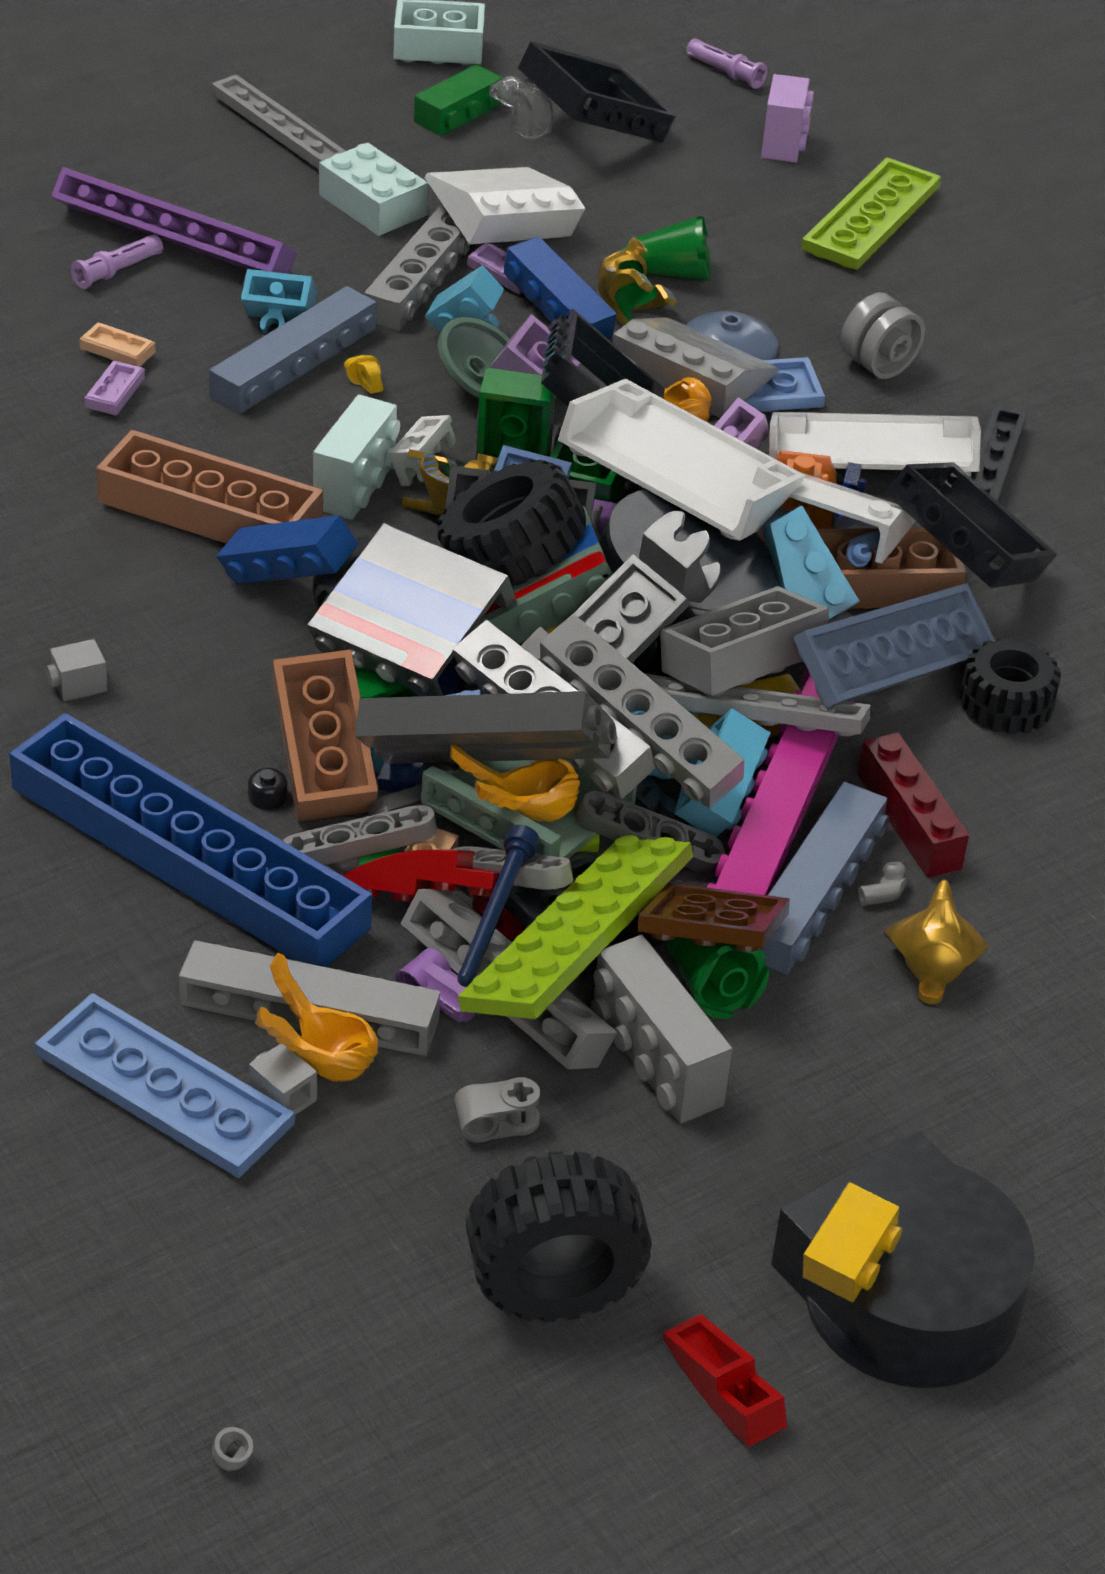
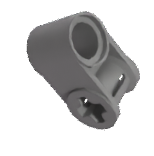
[454,1077,540,1143]

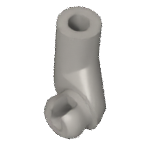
[858,862,908,906]

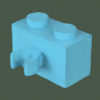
[425,265,504,333]
[241,269,318,335]

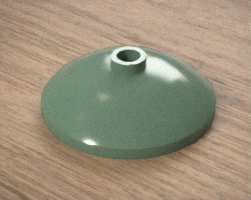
[438,317,510,399]

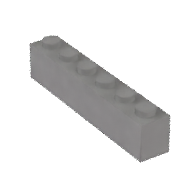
[179,940,441,1057]

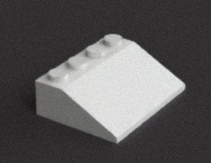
[425,167,586,244]

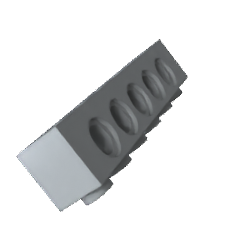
[364,204,472,331]
[540,613,744,809]
[452,620,656,800]
[400,889,618,1069]

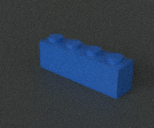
[503,236,617,340]
[216,515,359,584]

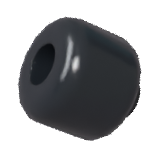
[248,768,288,810]

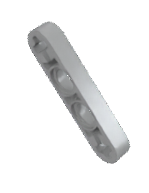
[283,805,437,865]
[453,846,573,890]

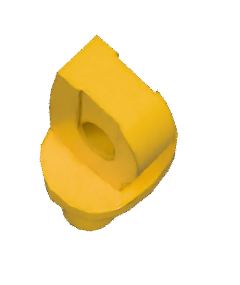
[344,355,384,394]

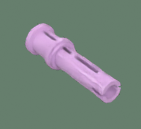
[686,39,768,89]
[70,234,163,289]

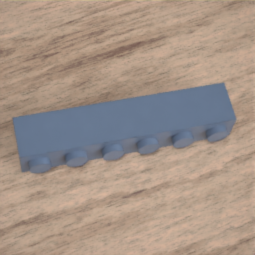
[209,286,377,415]
[759,782,890,975]

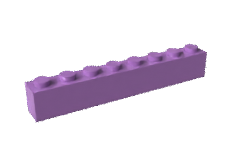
[51,167,297,274]

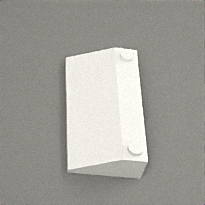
[558,379,805,541]
[769,412,981,477]
[789,472,916,564]

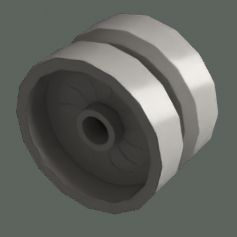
[840,293,925,379]

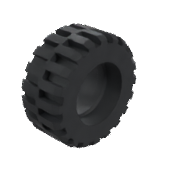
[437,460,586,585]
[466,1151,652,1322]

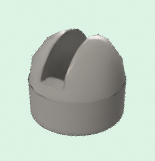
[212,1427,253,1471]

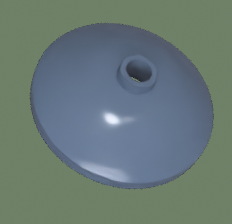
[685,311,778,360]

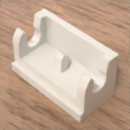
[389,415,456,486]

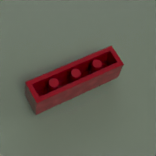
[858,732,969,878]

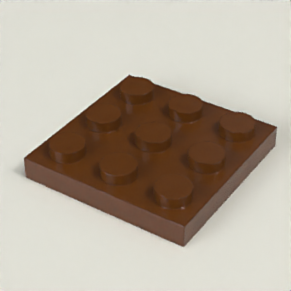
[638,883,790,952]

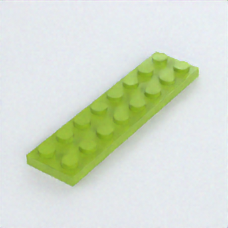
[458,835,693,1019]

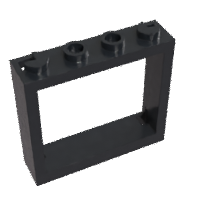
[518,41,676,143]
[541,308,665,406]
[885,462,1057,588]

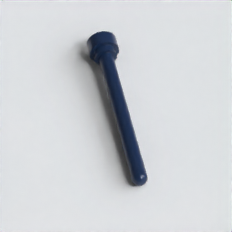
[457,825,540,987]

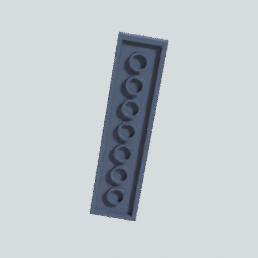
[793,583,995,708]

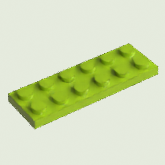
[801,157,941,270]

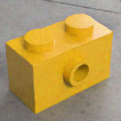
[803,1182,903,1303]

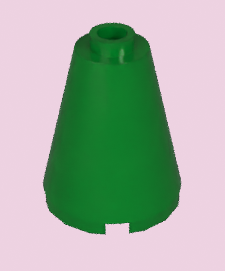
[622,216,711,281]
[665,937,769,1019]

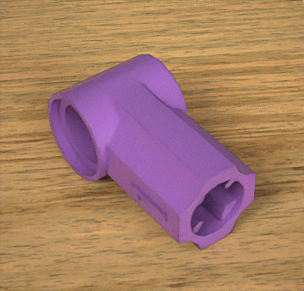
[395,948,476,1024]

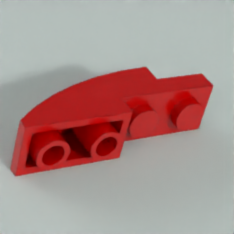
[343,849,501,902]

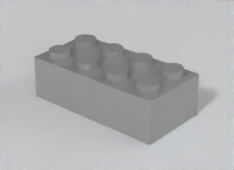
[660,586,829,696]
[591,935,732,1124]

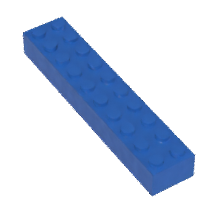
[9,713,372,967]

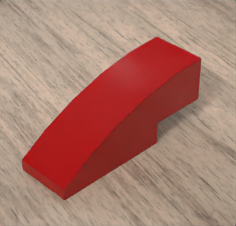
[663,1314,787,1447]

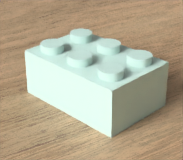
[393,0,485,66]
[319,142,428,236]
[313,394,400,520]

